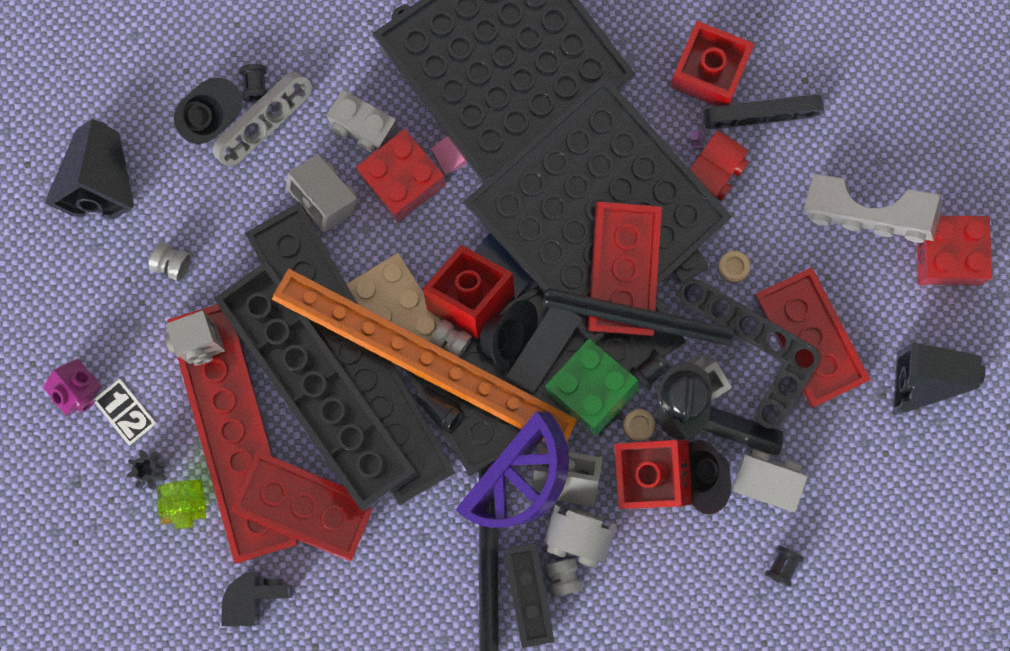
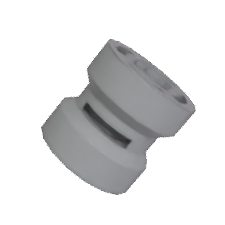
[149,241,192,282]
[430,319,472,358]
[544,558,583,597]

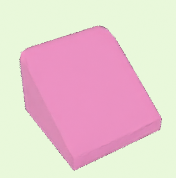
[431,136,468,176]

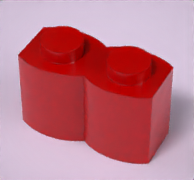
[690,130,749,202]

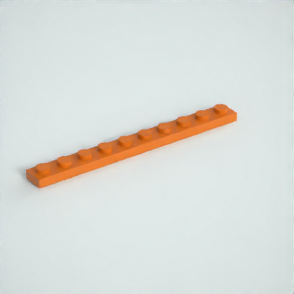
[272,268,577,442]

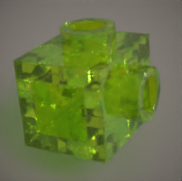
[157,480,206,529]

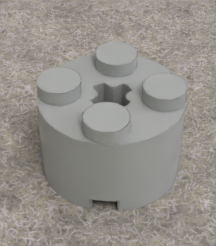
[543,504,617,568]

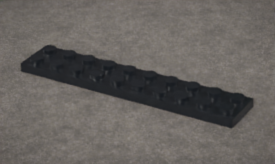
[245,203,456,506]

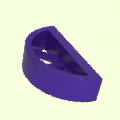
[455,412,569,528]

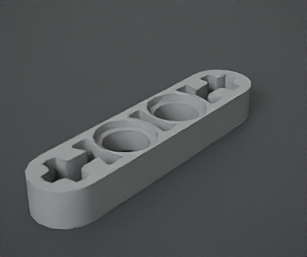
[213,72,312,167]

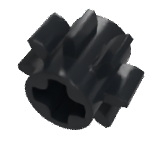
[126,450,169,490]

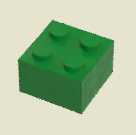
[545,339,639,436]

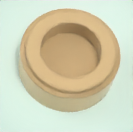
[718,251,750,284]
[623,409,655,442]

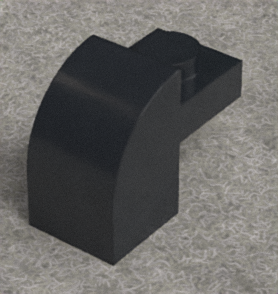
[221,572,292,626]

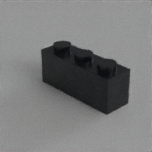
[504,543,555,648]

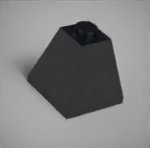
[45,118,134,219]
[892,343,986,415]

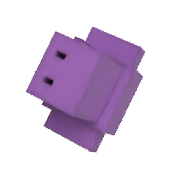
[691,130,704,149]

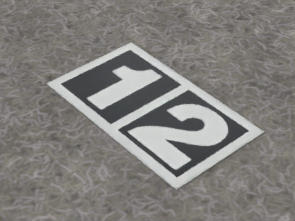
[95,378,157,446]

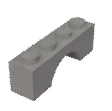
[804,174,943,243]

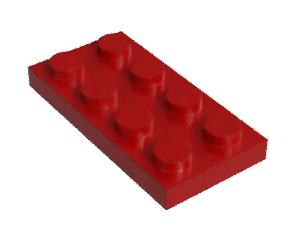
[588,202,662,336]
[754,267,871,409]
[230,450,373,561]

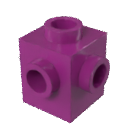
[43,358,101,416]

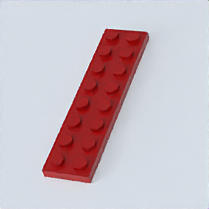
[167,304,299,564]

